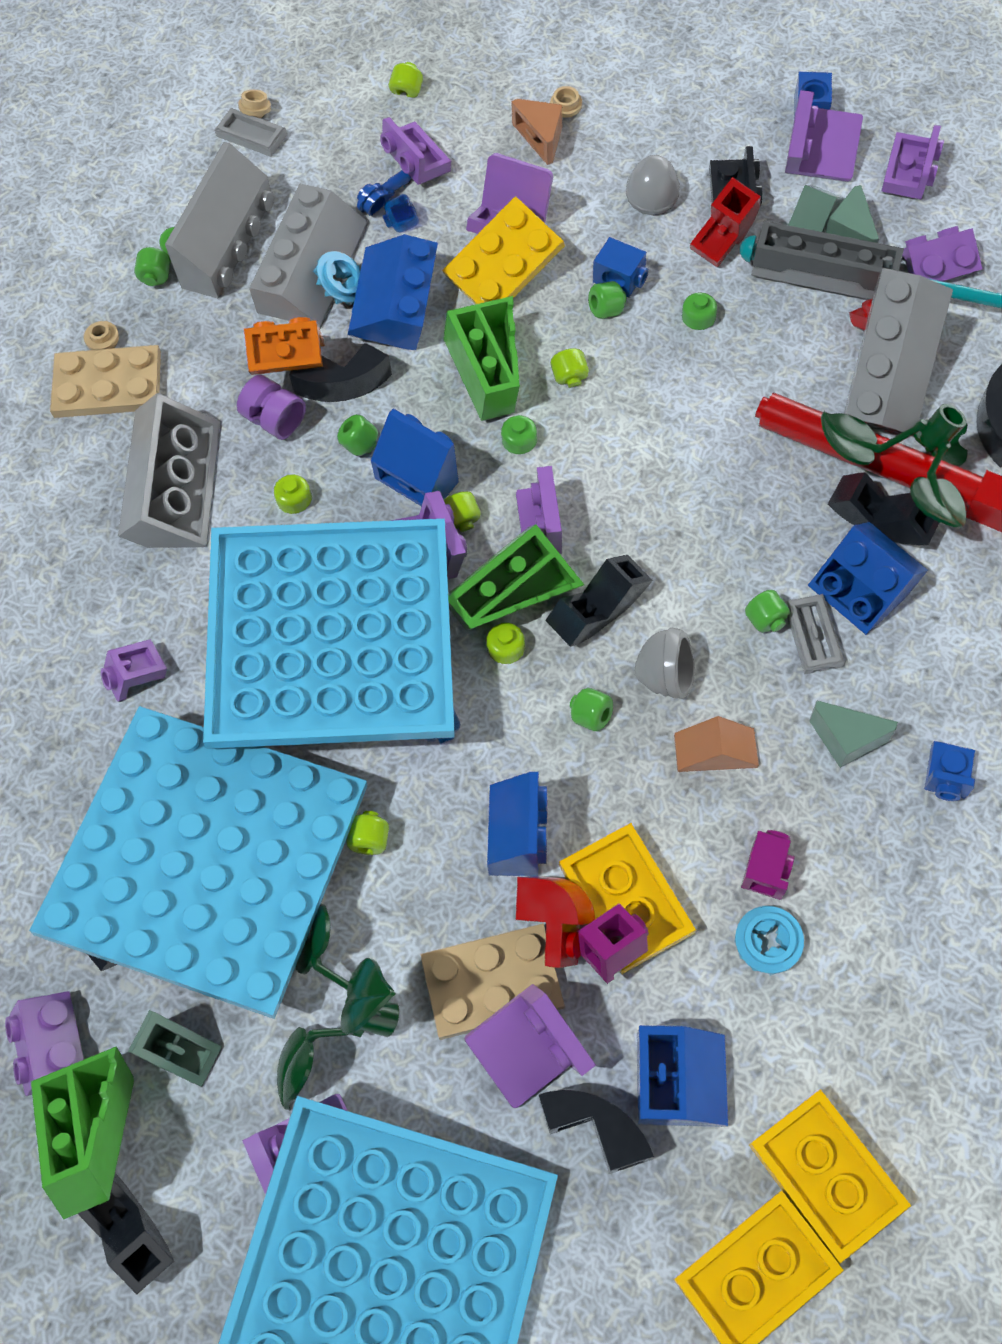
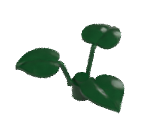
[821,404,968,528]
[277,904,399,1111]

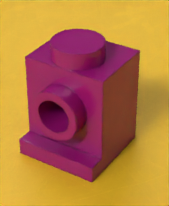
[741,830,795,900]
[578,903,649,984]

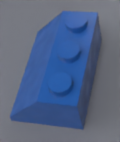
[347,234,438,350]

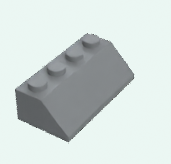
[165,142,274,299]
[249,183,368,329]
[844,268,953,436]
[118,393,220,548]

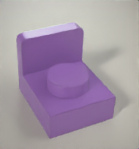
[101,639,167,702]

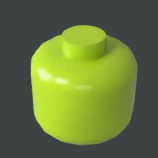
[388,62,423,98]
[550,348,589,388]
[274,474,312,514]
[444,491,481,532]
[487,623,525,664]
[346,811,389,855]

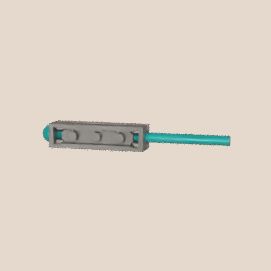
[740,221,1002,309]

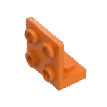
[244,317,325,375]

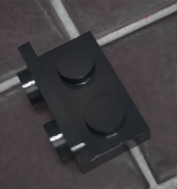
[709,146,762,206]

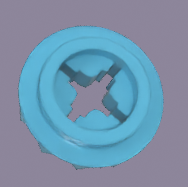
[313,251,361,306]
[734,906,804,976]

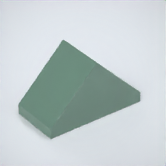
[788,185,845,233]
[826,185,879,243]
[809,700,898,768]
[128,1010,222,1087]

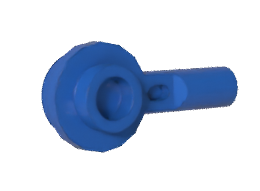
[357,170,411,216]

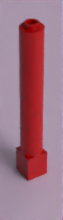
[755,392,1002,532]

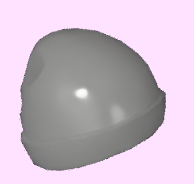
[626,155,680,215]
[635,628,695,699]

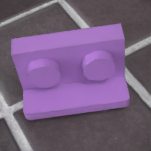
[516,466,562,554]

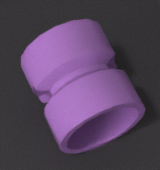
[237,374,306,440]

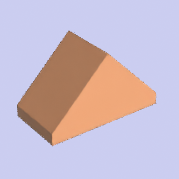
[511,99,562,165]
[674,716,759,772]

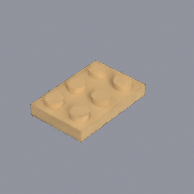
[50,345,161,418]
[420,923,565,1040]

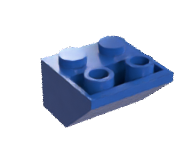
[371,408,459,507]
[808,522,928,635]
[487,772,548,876]
[637,1025,728,1127]

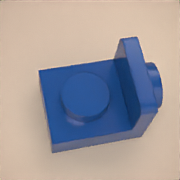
[924,741,975,801]

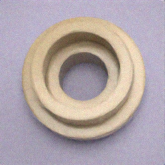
[550,86,582,118]
[238,89,271,118]
[83,321,119,350]

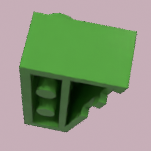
[443,296,520,421]
[448,524,584,629]
[31,1046,134,1219]

